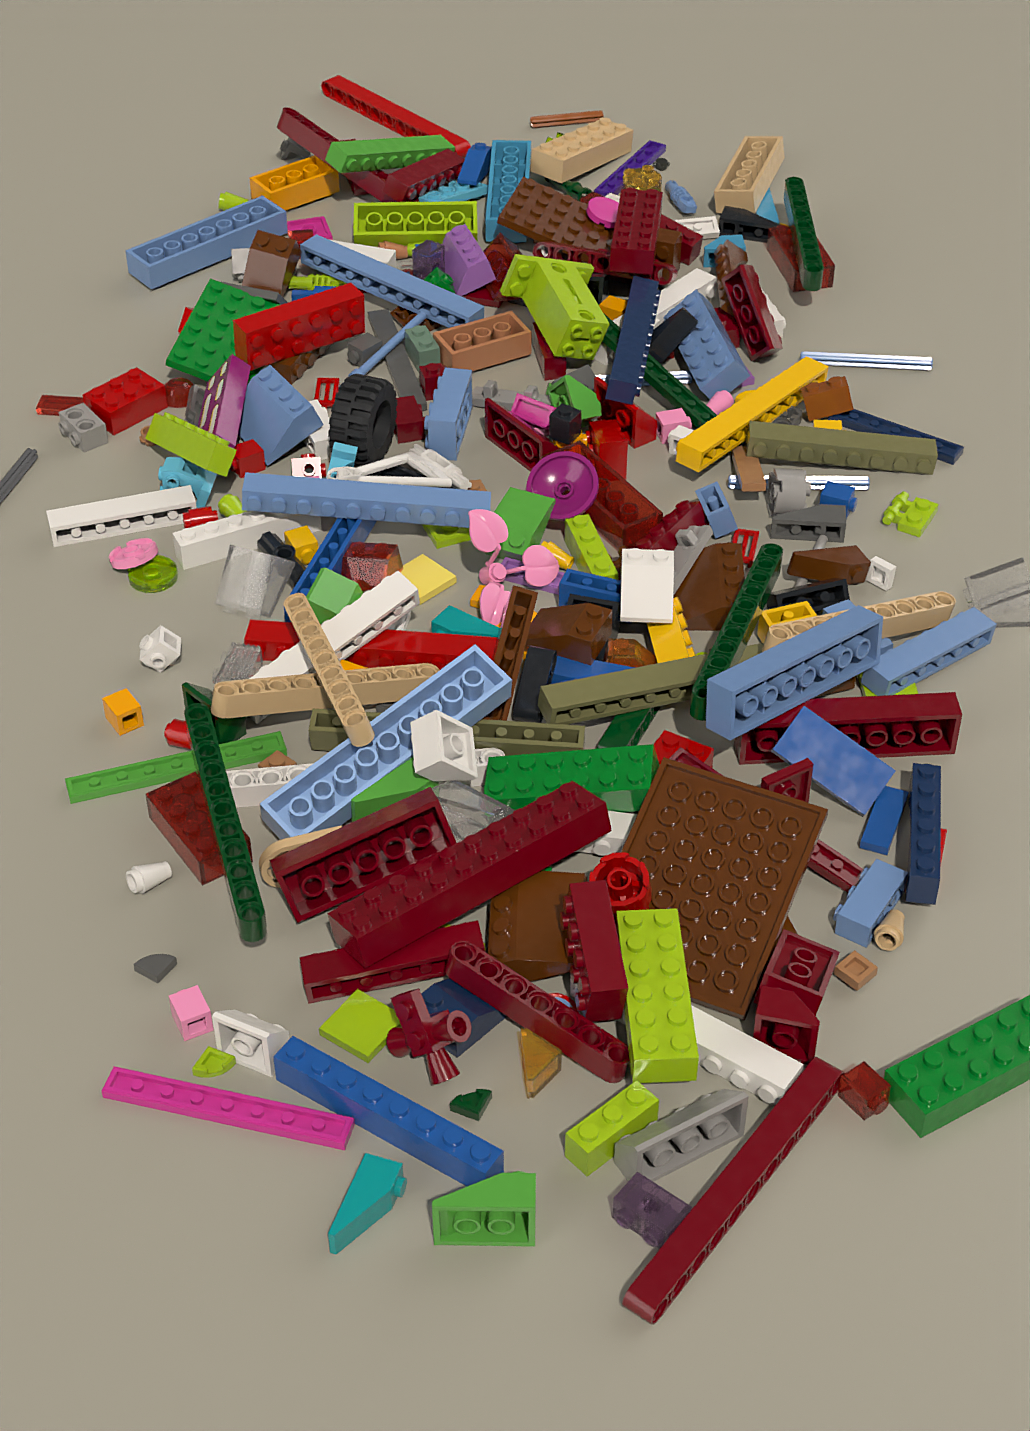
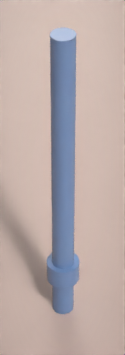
[339,311,427,387]

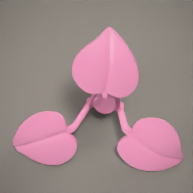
[468,509,559,626]

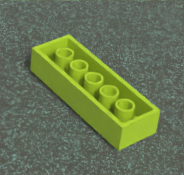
[353,201,478,250]
[616,908,699,1083]

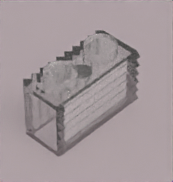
[212,642,263,684]

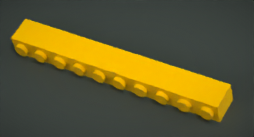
[676,356,829,473]

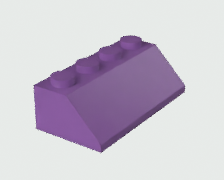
[439,224,496,296]

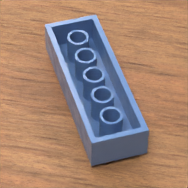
[663,289,750,399]

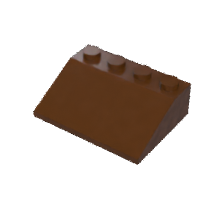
[673,542,745,631]
[488,871,587,982]

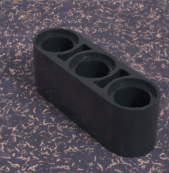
[513,645,557,723]

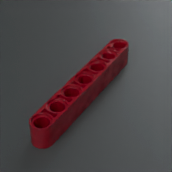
[533,241,678,285]
[445,941,630,1083]

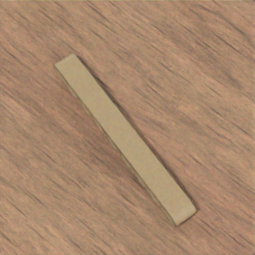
[762,591,956,652]
[283,593,375,747]
[211,663,439,718]

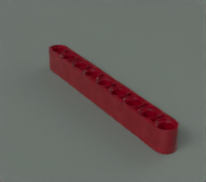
[277,107,419,202]

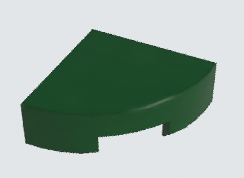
[450,1089,492,1121]

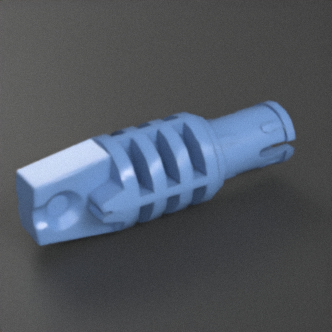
[665,180,697,213]

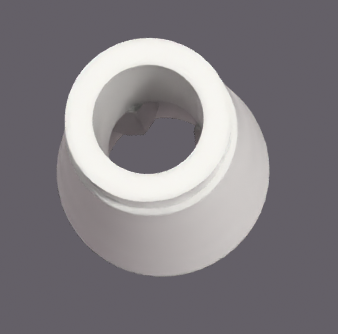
[126,861,172,894]

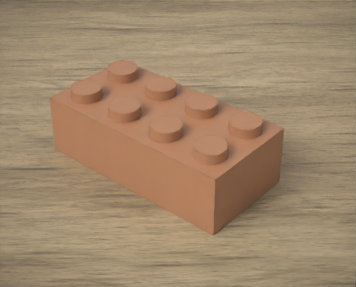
[433,311,532,371]

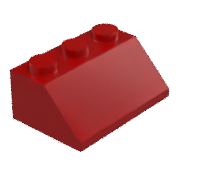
[594,377,658,449]

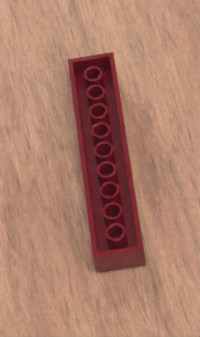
[327,781,612,968]

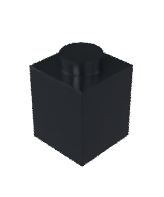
[549,403,582,445]

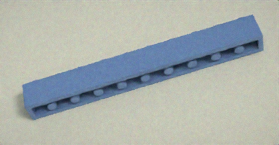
[300,234,484,328]
[242,472,491,528]

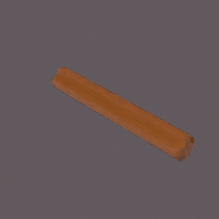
[530,110,604,128]

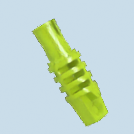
[289,274,347,290]

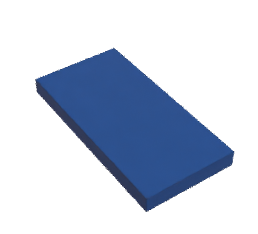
[771,706,896,817]

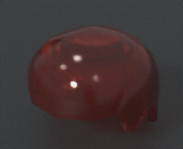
[164,377,194,408]

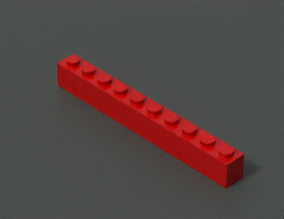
[244,619,498,670]

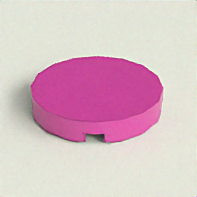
[586,197,619,228]

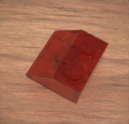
[341,541,403,593]

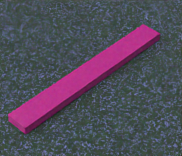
[102,1066,355,1151]

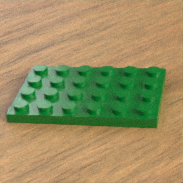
[165,278,280,385]

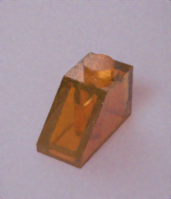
[608,638,657,668]

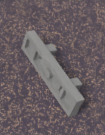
[472,380,552,411]
[673,525,714,596]

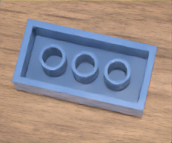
[424,368,473,461]

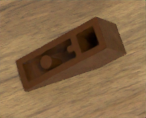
[787,545,871,585]

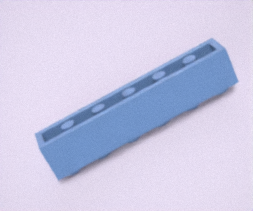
[861,607,997,696]

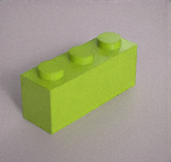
[565,1080,659,1177]

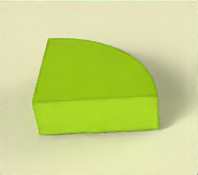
[192,1046,236,1078]

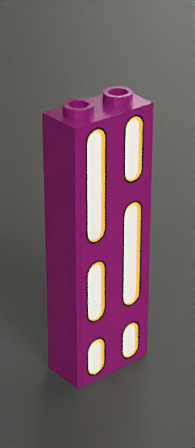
[198,354,251,448]

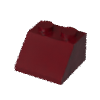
[753,985,820,1065]

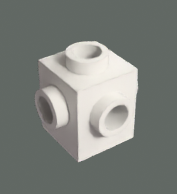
[139,625,181,673]

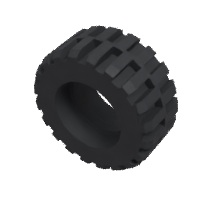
[328,373,397,466]

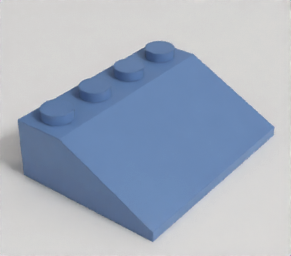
[238,365,324,466]

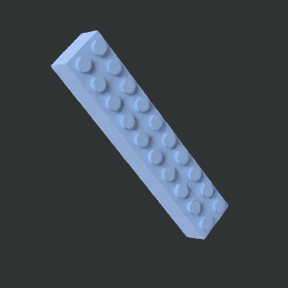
[260,644,512,840]

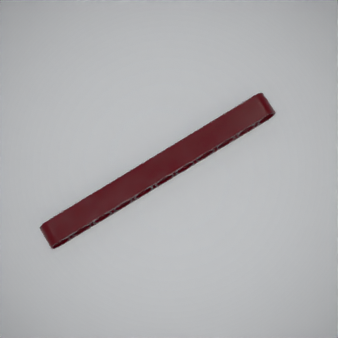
[622,1057,845,1325]

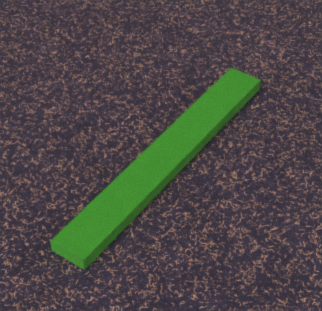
[65,731,288,804]

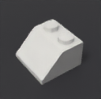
[410,710,478,781]
[212,1009,290,1077]

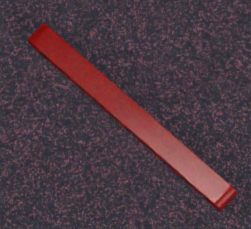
[321,75,471,158]

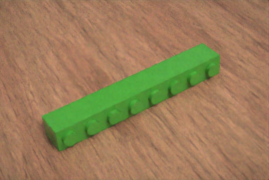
[325,135,456,173]

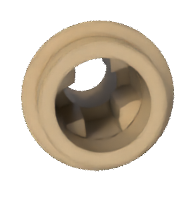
[874,909,905,951]

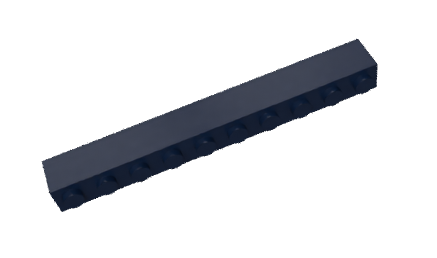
[605,276,661,405]

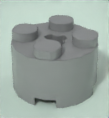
[767,468,811,516]

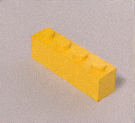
[647,597,696,663]

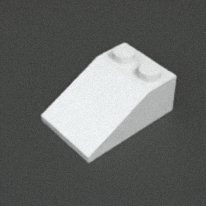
[620,548,674,623]

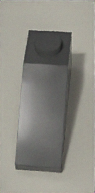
[771,504,846,543]

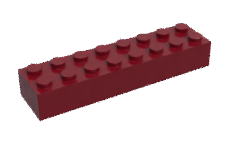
[734,692,963,765]

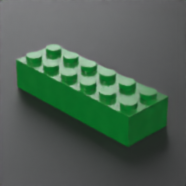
[483,744,660,822]
[881,995,1030,1138]

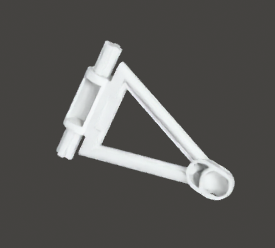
[327,444,472,490]

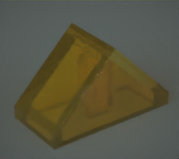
[521,1028,562,1099]

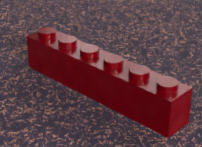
[382,149,465,202]
[299,920,485,1004]

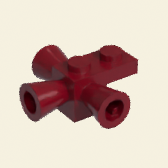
[386,988,471,1085]

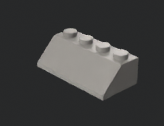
[614,1089,749,1191]

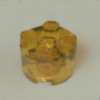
[622,165,662,192]

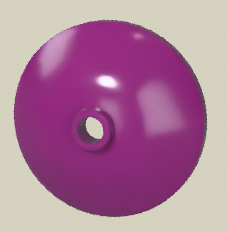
[526,451,599,521]

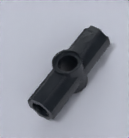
[257,531,306,588]

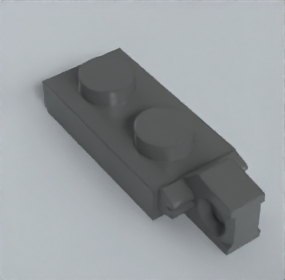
[185,384,205,426]

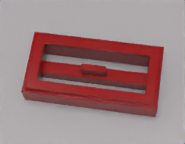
[314,378,340,410]
[732,528,760,568]

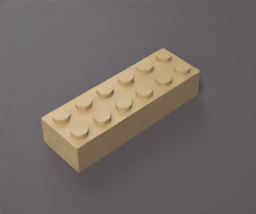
[530,118,634,183]
[714,136,785,213]

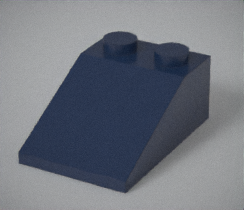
[421,978,507,1058]

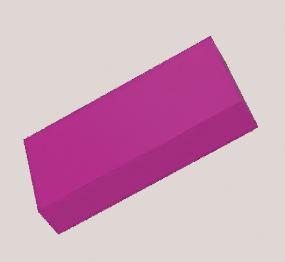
[511,393,556,430]

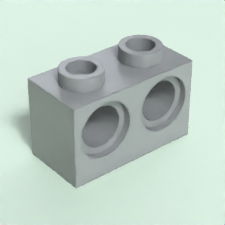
[58,403,108,452]

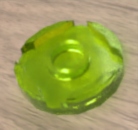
[128,555,178,593]

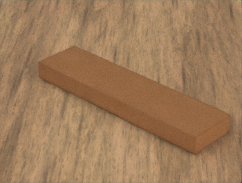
[731,446,766,492]

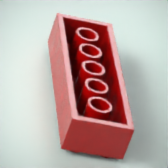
[233,283,365,371]

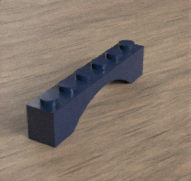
[906,763,941,905]

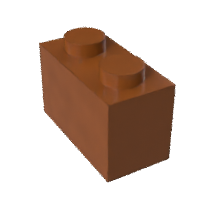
[801,376,854,421]

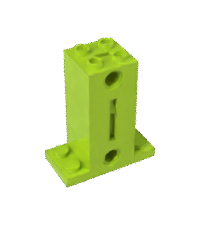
[500,254,610,360]

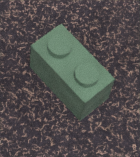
[405,325,440,373]

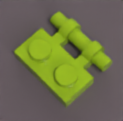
[882,491,939,537]

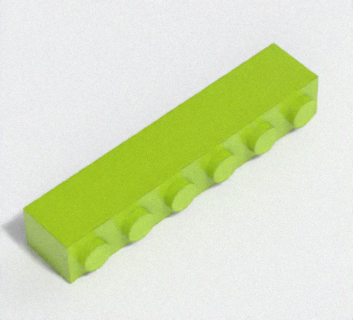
[145,412,237,477]

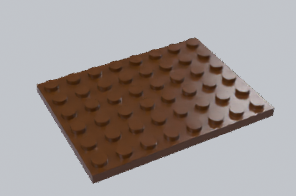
[615,757,828,1021]

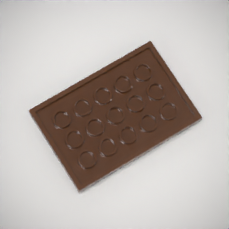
[497,177,614,263]

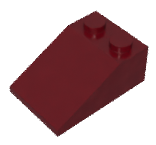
[753,929,840,1016]

